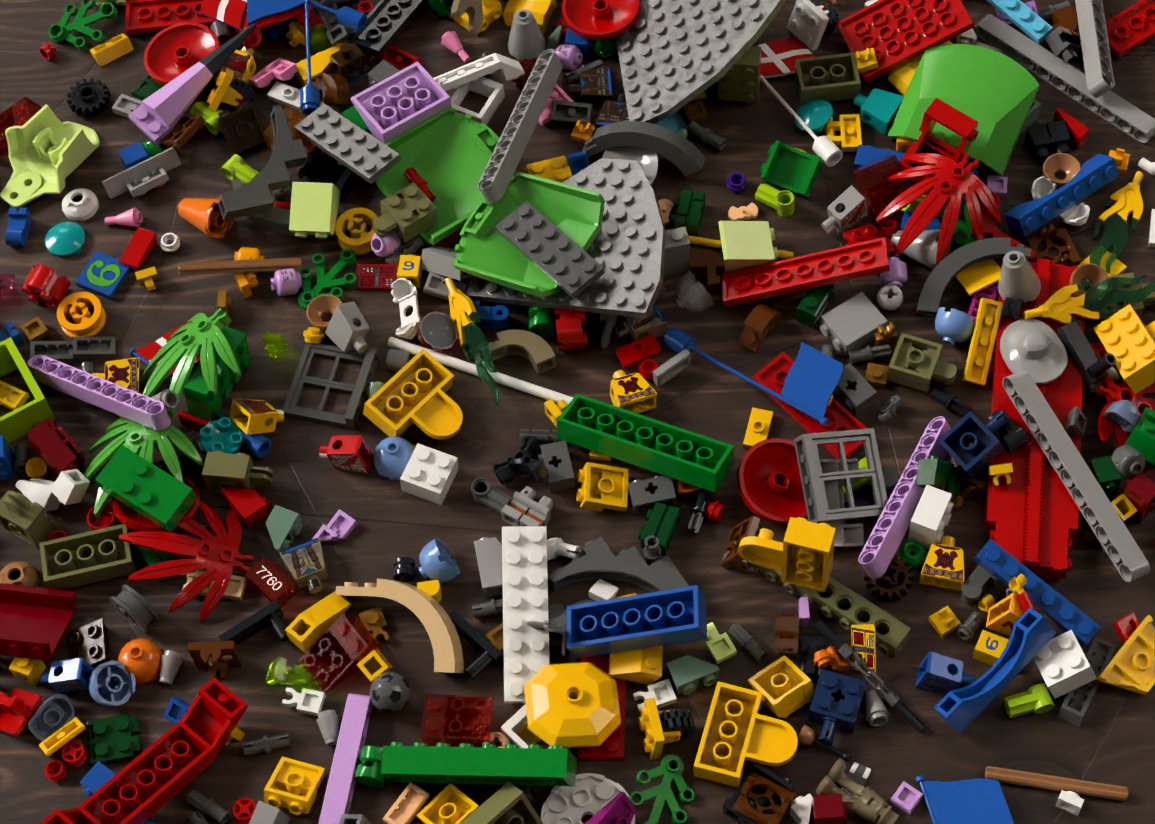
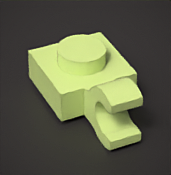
[706,622,737,664]

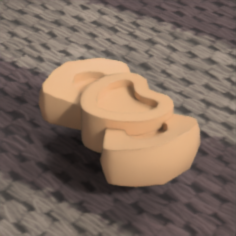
[658,199,674,226]
[728,203,759,221]

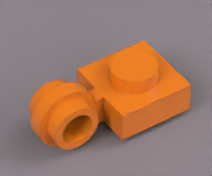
[813,646,853,671]

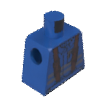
[915,651,974,693]
[41,658,94,696]

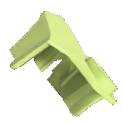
[0,105,100,208]

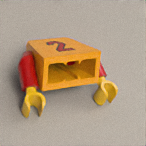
[978,574,1041,636]

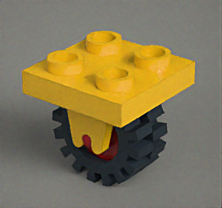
[207,68,255,112]
[638,698,695,760]

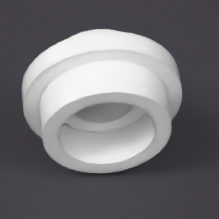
[160,233,181,252]

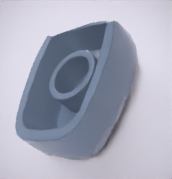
[1102,400,1139,432]
[28,694,75,741]

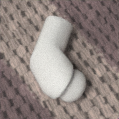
[1138,157,1155,175]

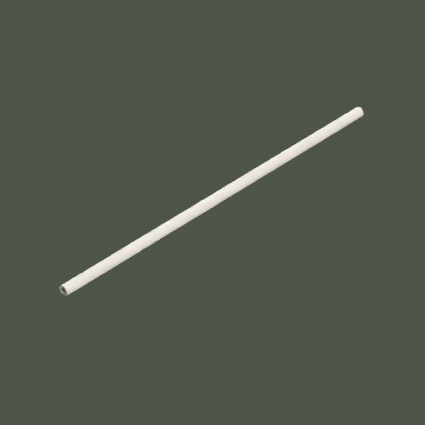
[387,336,574,404]

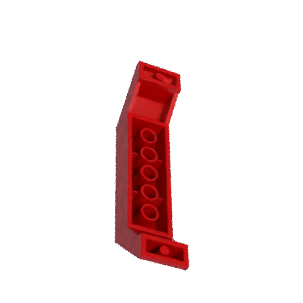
[39,677,248,824]

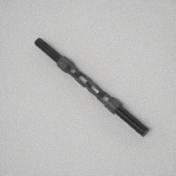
[815,620,924,731]

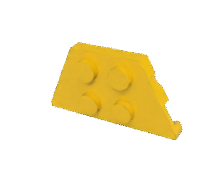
[1097,615,1155,695]

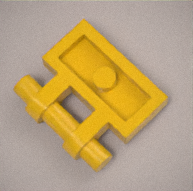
[824,114,862,152]

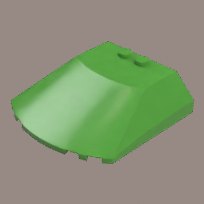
[887,44,1040,177]
[375,107,517,245]
[453,172,605,297]

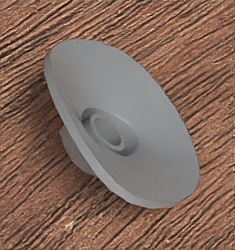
[603,146,658,185]
[1000,319,1068,385]

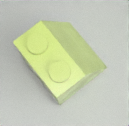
[289,182,341,238]
[718,221,778,273]

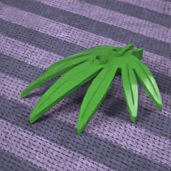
[140,308,241,417]
[83,411,203,517]

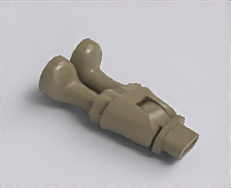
[815,758,899,824]

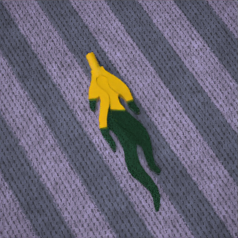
[1082,171,1144,290]
[1024,274,1155,324]
[445,277,499,405]

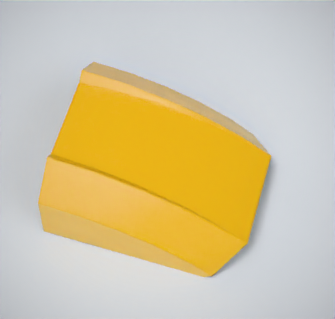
[502,0,557,34]
[747,655,815,718]
[416,783,479,824]

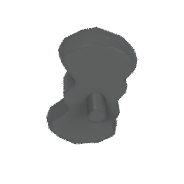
[877,395,903,422]

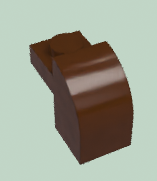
[1040,6,1078,47]
[311,73,351,106]
[690,249,724,295]
[738,304,782,352]
[775,613,799,654]

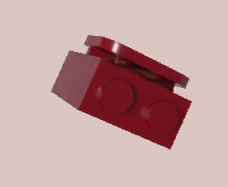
[27,421,86,477]

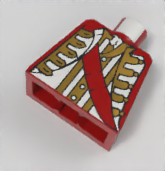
[319,435,374,475]

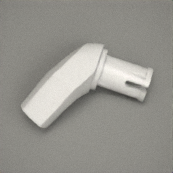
[547,537,581,561]

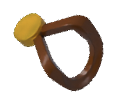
[951,475,986,508]

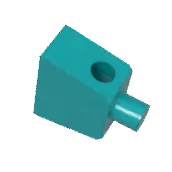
[853,88,904,136]

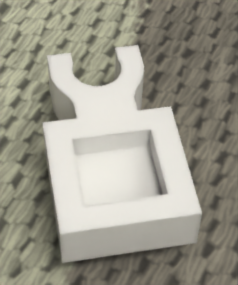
[633,679,677,712]
[282,687,326,716]

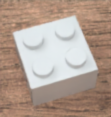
[400,443,458,505]
[907,485,954,549]
[1033,630,1097,699]

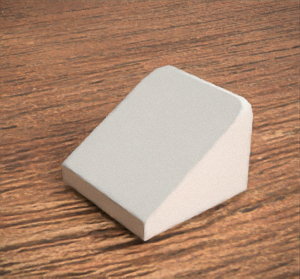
[588,579,619,601]

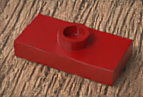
[615,334,662,370]

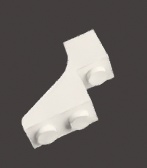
[15,469,90,512]

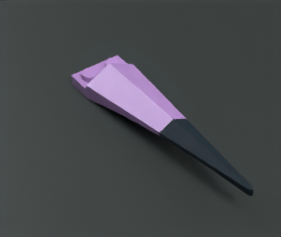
[128,23,256,144]

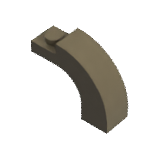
[481,330,557,374]

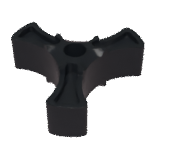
[493,436,549,485]

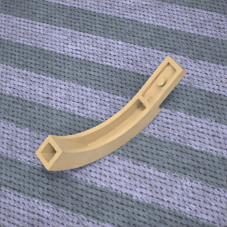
[335,579,464,673]

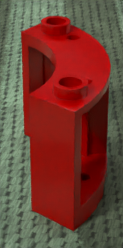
[897,98,979,192]

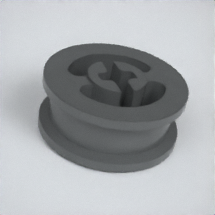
[109,584,159,633]

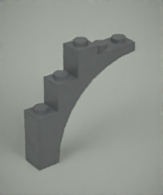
[218,105,308,220]
[549,537,689,592]

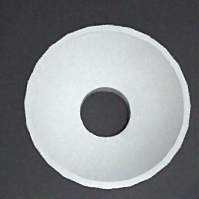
[62,188,99,221]

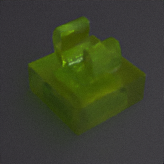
[262,332,287,358]
[265,656,294,685]
[288,664,314,692]

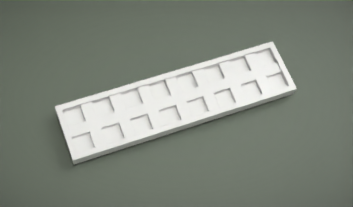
[502,526,549,703]

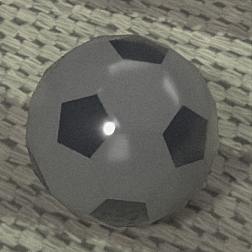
[369,672,410,713]

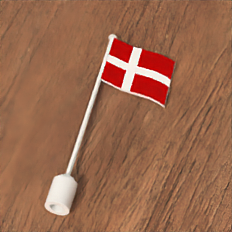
[756,37,843,167]

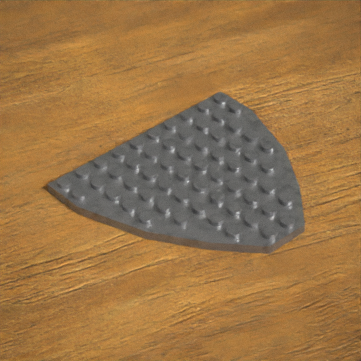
[615,0,785,124]
[465,158,666,318]

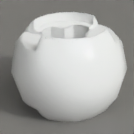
[877,284,903,311]

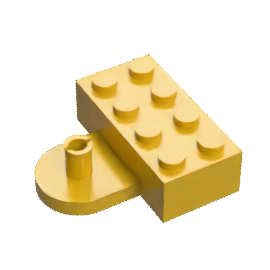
[1093,304,1155,394]
[363,349,463,440]
[738,517,836,592]
[694,681,798,787]

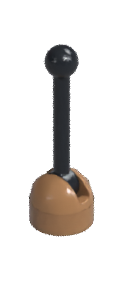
[798,725,851,761]

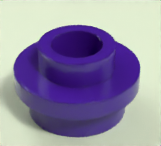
[727,172,747,192]

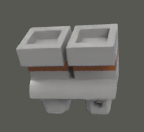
[501,486,553,526]

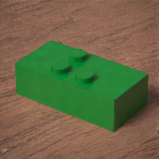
[95,445,197,532]

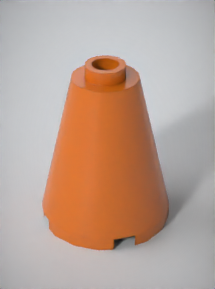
[178,198,234,239]

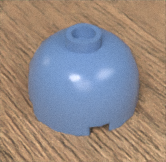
[935,307,975,345]
[374,436,414,481]
[419,538,461,583]
[88,660,136,707]

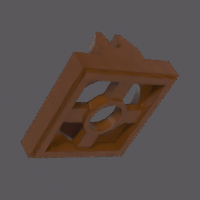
[158,116,206,157]
[1026,225,1081,267]
[720,516,762,570]
[188,641,242,679]
[733,772,796,824]

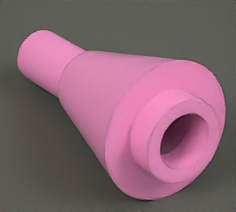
[441,31,470,63]
[105,207,143,227]

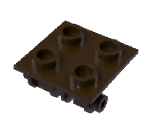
[67,618,110,665]

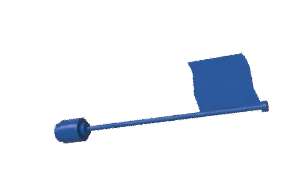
[247,0,320,115]
[664,328,843,427]
[915,775,1014,824]

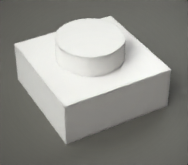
[1056,790,1084,816]

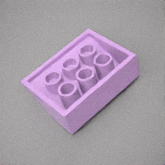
[351,61,452,144]

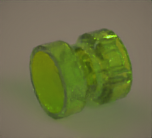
[309,23,330,51]

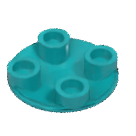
[794,99,834,133]
[45,222,85,256]
[199,417,243,454]

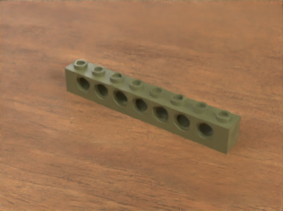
[751,533,911,658]

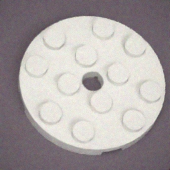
[541,773,635,824]

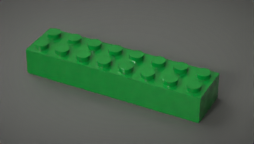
[557,394,734,492]
[381,742,577,787]

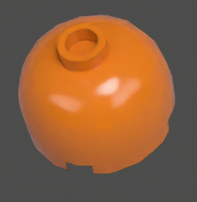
[118,638,163,685]

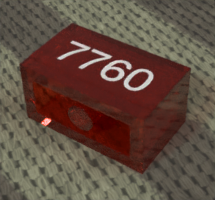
[245,556,297,607]

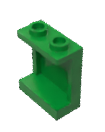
[760,140,824,198]

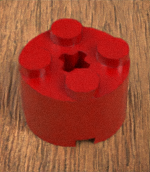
[21,264,71,310]
[554,309,588,351]

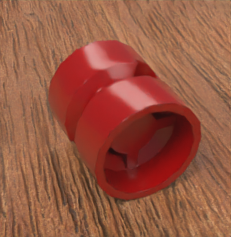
[87,504,121,531]

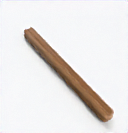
[178,258,302,275]
[985,766,1128,801]

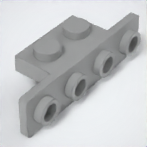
[102,147,181,199]

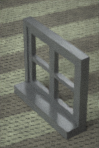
[282,342,380,430]
[794,428,888,524]

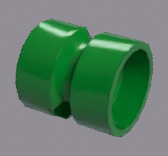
[529,306,556,338]
[354,745,386,788]

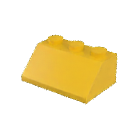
[609,645,663,685]

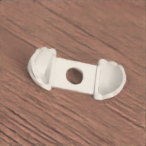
[1031,176,1090,225]
[391,278,420,339]

